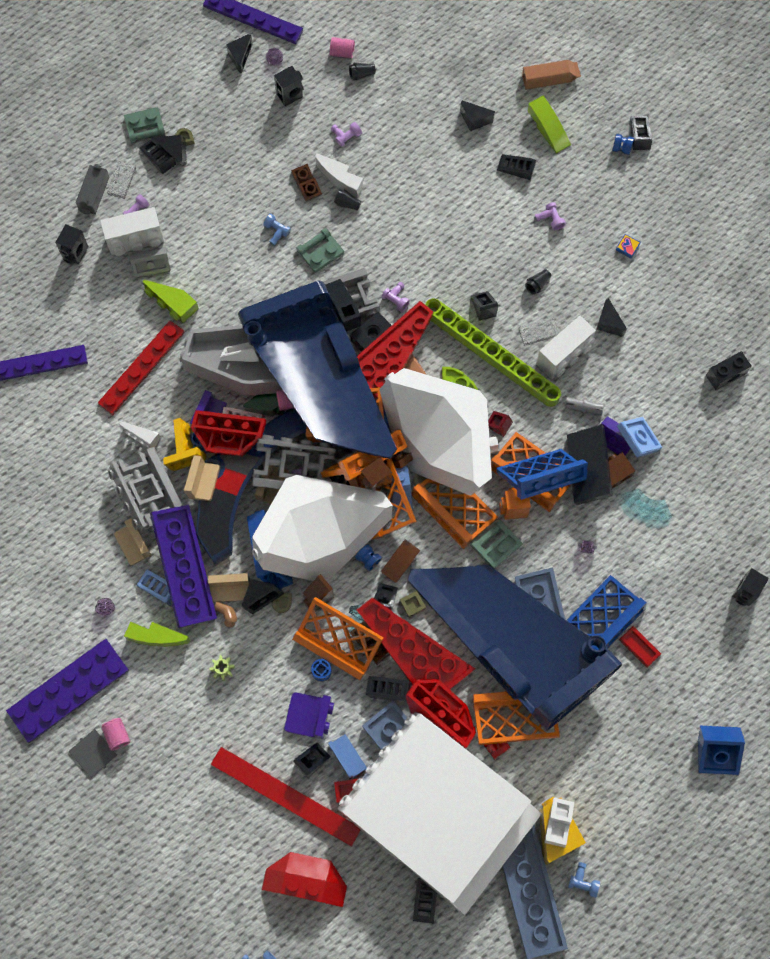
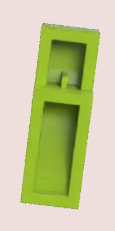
[527,95,571,153]
[124,622,190,647]

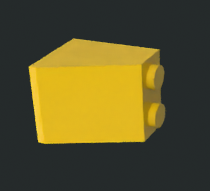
[539,797,586,865]

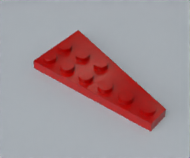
[357,301,434,406]
[356,598,476,689]

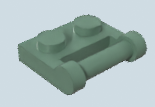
[124,107,166,144]
[296,228,344,273]
[470,520,523,569]

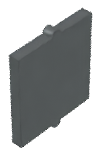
[69,729,117,778]

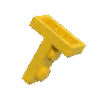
[163,418,207,471]

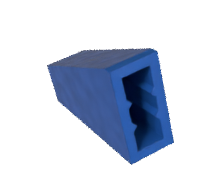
[247,509,293,589]

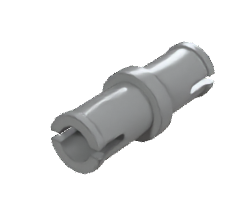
[565,397,604,416]

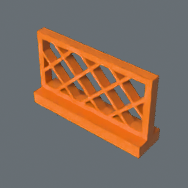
[320,429,408,481]
[491,432,571,512]
[348,458,417,540]
[411,478,498,549]
[292,597,384,680]
[473,691,560,745]

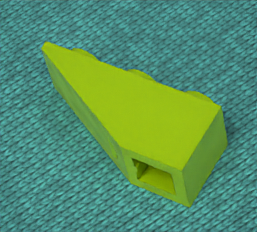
[142,280,199,323]

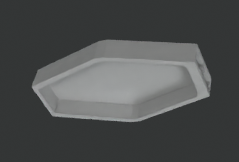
[180,325,282,395]

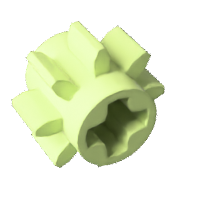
[209,655,235,681]

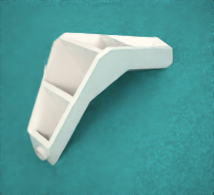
[379,368,492,496]
[252,475,393,581]

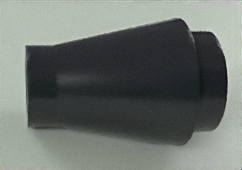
[349,62,376,80]
[334,189,362,211]
[525,269,551,294]

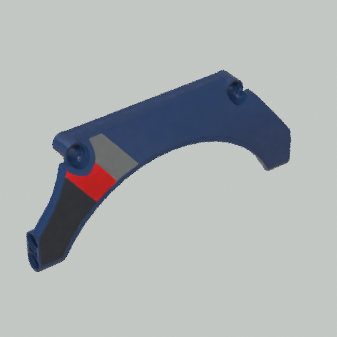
[196,406,391,565]

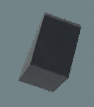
[226,34,253,73]
[460,100,495,132]
[154,135,187,166]
[471,291,498,321]
[596,298,627,337]
[242,579,284,614]
[374,583,398,611]
[293,742,331,779]

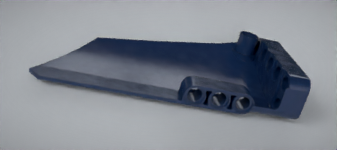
[238,281,397,459]
[408,564,622,731]

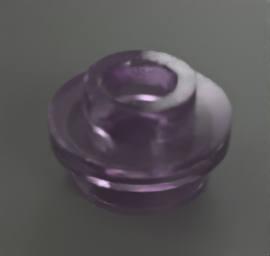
[266,48,283,65]
[577,540,597,554]
[95,598,115,616]

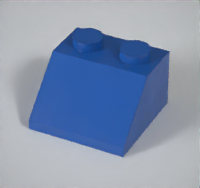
[698,725,745,775]

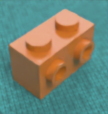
[499,487,531,520]

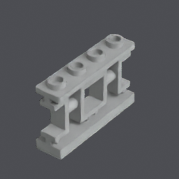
[323,268,380,319]
[251,435,336,489]
[108,447,183,535]

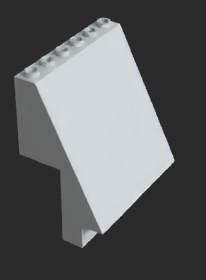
[338,712,541,915]

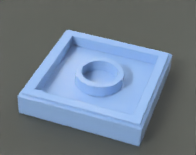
[617,417,662,458]

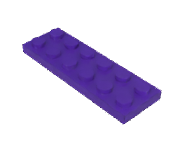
[150,505,217,628]
[6,639,129,743]

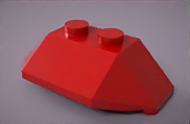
[191,410,267,457]
[405,679,476,748]
[262,852,347,907]

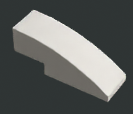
[315,153,363,198]

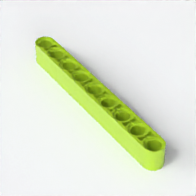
[425,298,561,407]

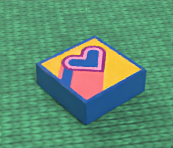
[616,234,641,258]

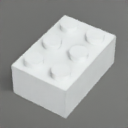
[100,207,164,256]
[536,316,596,380]

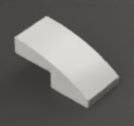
[544,798,574,848]

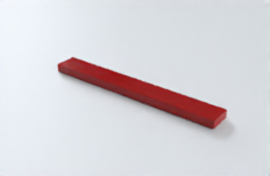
[211,747,361,847]

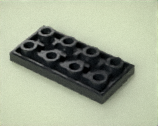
[567,425,613,505]

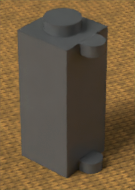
[76,164,110,215]

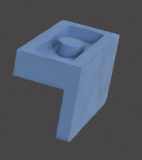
[328,734,367,780]

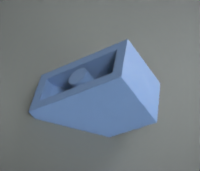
[390,466,413,511]

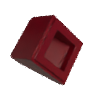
[488,411,513,437]

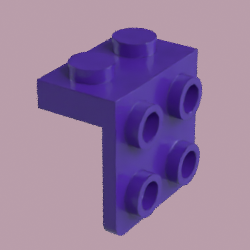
[284,692,335,740]

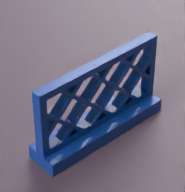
[496,449,588,500]
[566,575,647,650]

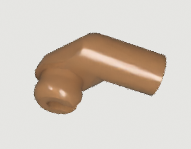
[214,601,237,628]

